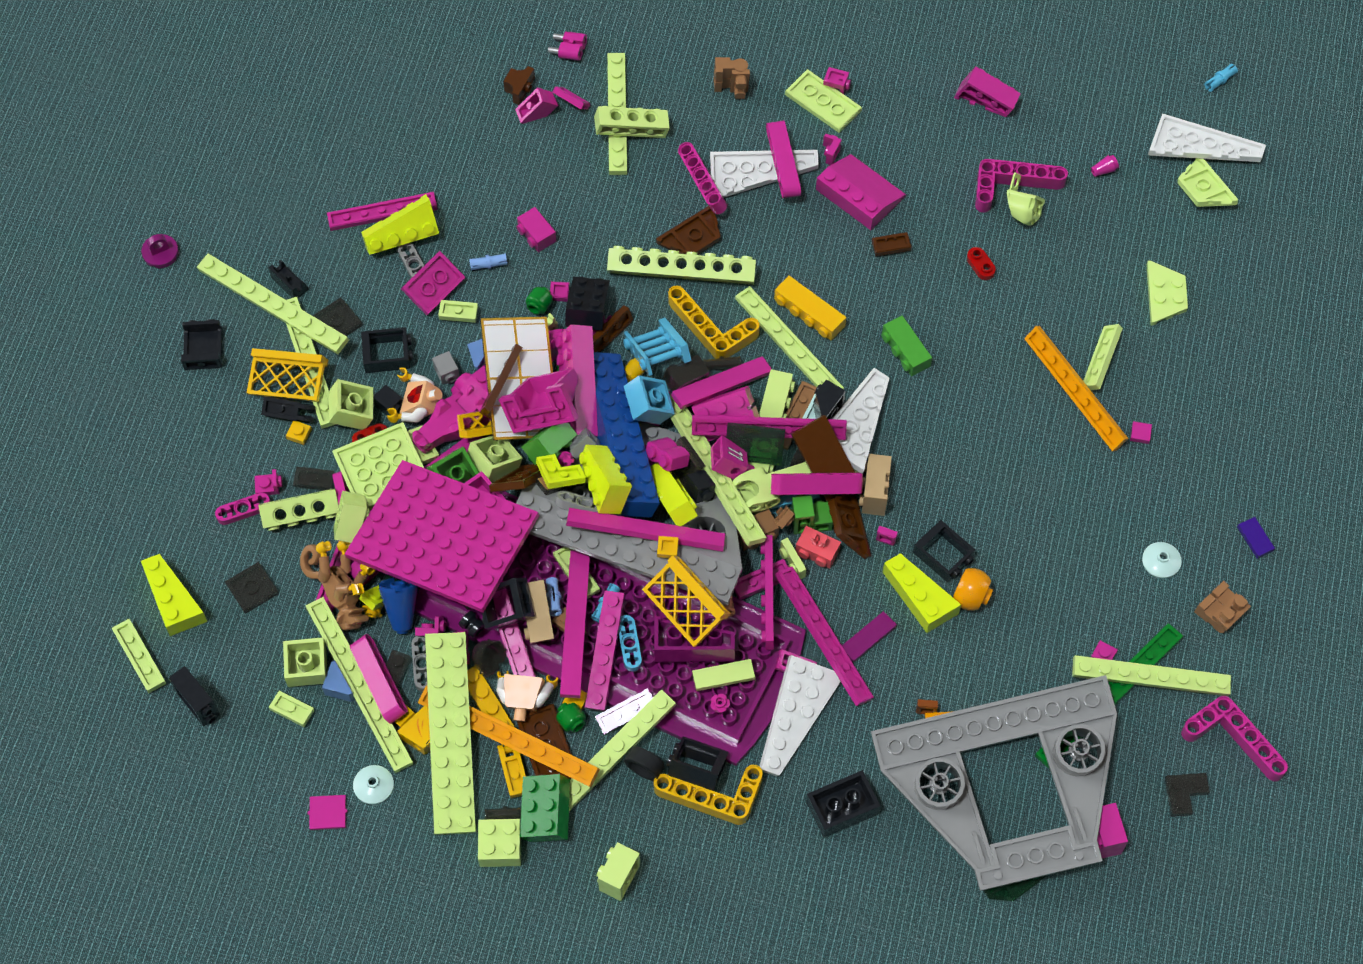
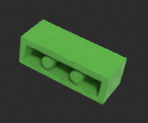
[881,316,932,376]

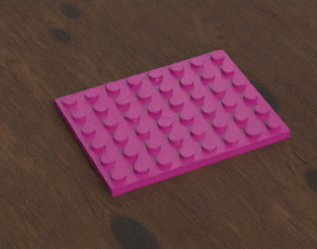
[345,460,539,612]

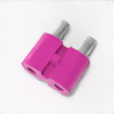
[548,31,587,61]

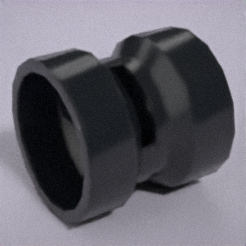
[458,610,485,638]

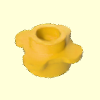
[362,605,382,618]

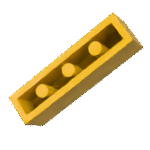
[774,276,846,341]

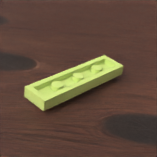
[1083,324,1123,390]
[112,619,166,694]

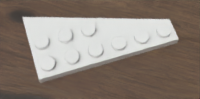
[1148,114,1266,162]
[710,150,818,198]
[833,368,889,474]
[759,655,841,776]

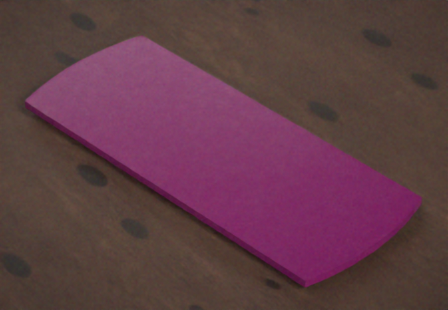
[414,491,806,766]

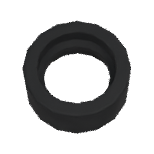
[624,746,665,781]

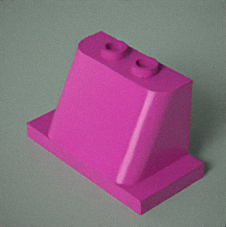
[498,368,579,433]

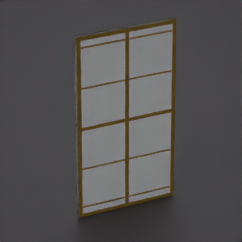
[480,316,553,441]

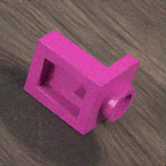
[823,67,851,94]
[823,134,842,165]
[255,469,282,495]
[415,616,446,636]

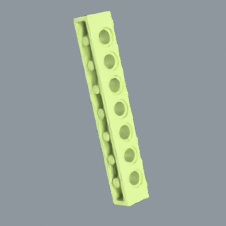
[607,246,756,285]

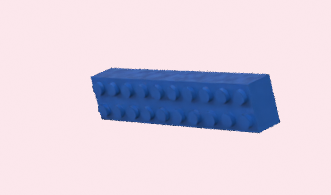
[594,352,660,517]

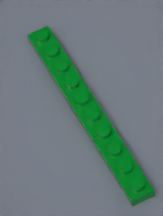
[1035,623,1183,768]

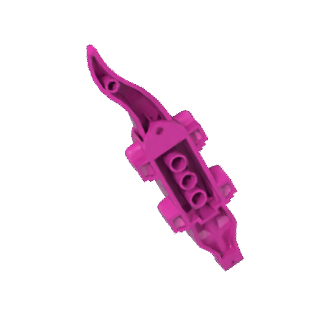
[412,315,612,454]

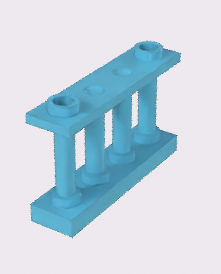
[623,318,692,376]

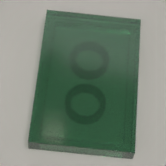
[726,422,786,466]

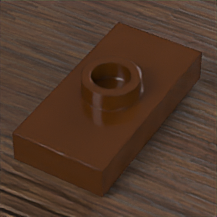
[871,232,911,257]

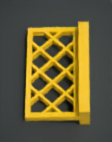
[247,348,329,402]
[642,555,731,647]

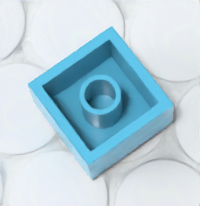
[624,375,675,424]

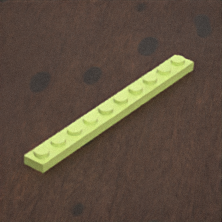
[197,254,349,354]
[670,394,766,546]
[306,597,413,773]

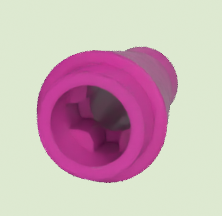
[1091,155,1119,177]

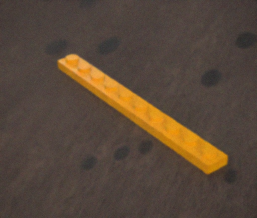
[418,685,600,787]

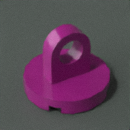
[141,234,179,268]

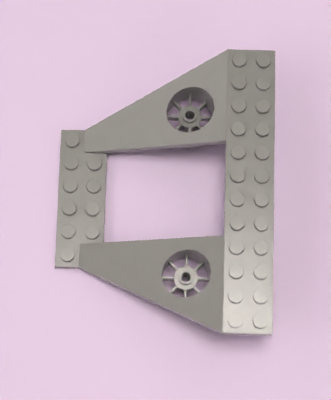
[516,421,742,605]
[871,675,1117,891]

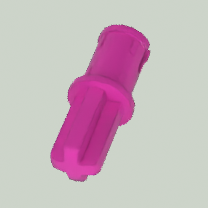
[557,451,574,466]

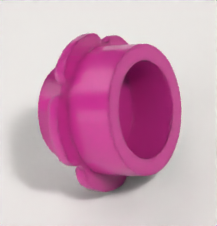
[710,694,730,713]

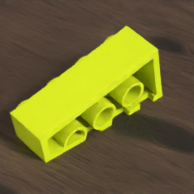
[361,194,439,255]
[579,445,632,514]
[650,462,698,526]
[883,553,961,633]
[141,554,208,636]

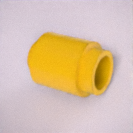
[624,358,645,383]

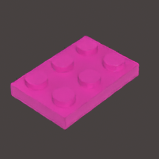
[401,251,465,316]

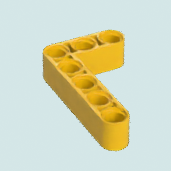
[668,286,759,361]
[654,765,763,825]

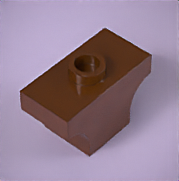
[503,66,535,105]

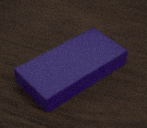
[1237,517,1275,559]

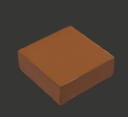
[916,699,938,714]

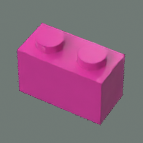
[516,207,556,252]

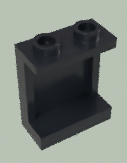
[181,319,223,370]

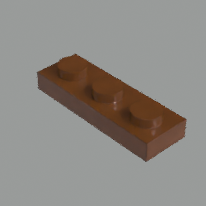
[593,305,633,353]

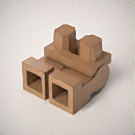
[713,57,750,99]
[1194,581,1251,633]

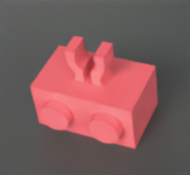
[795,526,841,569]

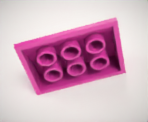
[816,154,906,230]

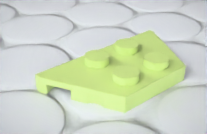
[1177,158,1238,207]
[1146,261,1188,326]

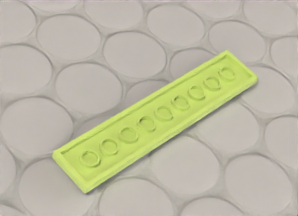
[425,632,476,835]

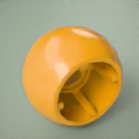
[953,568,993,611]

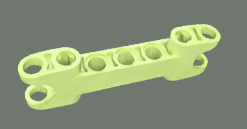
[733,462,859,512]

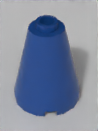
[379,578,418,634]

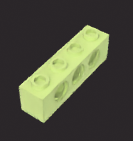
[594,106,670,138]
[258,488,339,531]

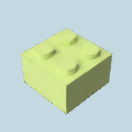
[329,379,373,430]
[467,435,523,482]
[333,491,369,543]
[283,638,327,687]
[478,819,521,867]
[596,842,640,901]

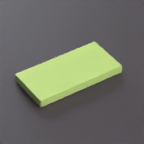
[785,69,862,133]

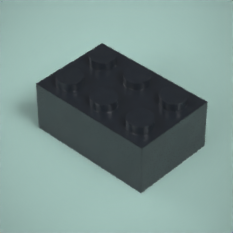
[565,277,610,330]
[806,770,880,837]

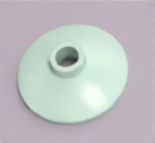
[1142,542,1182,578]
[353,765,394,804]

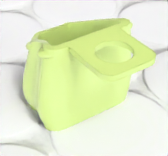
[1007,173,1045,226]

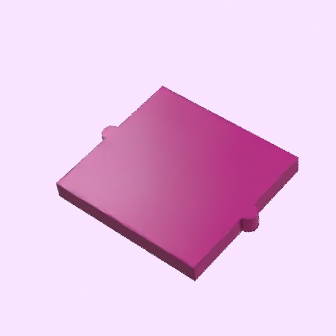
[308,795,348,830]

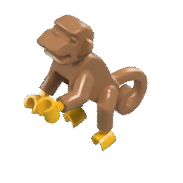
[300,541,375,631]

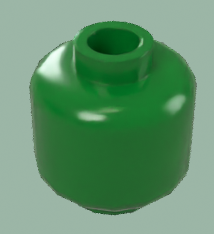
[525,287,553,315]
[556,703,586,733]

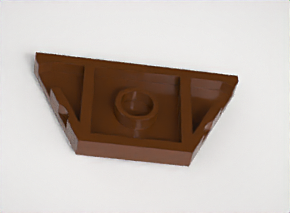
[656,206,721,255]
[828,494,871,559]

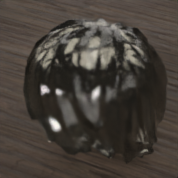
[471,639,507,678]

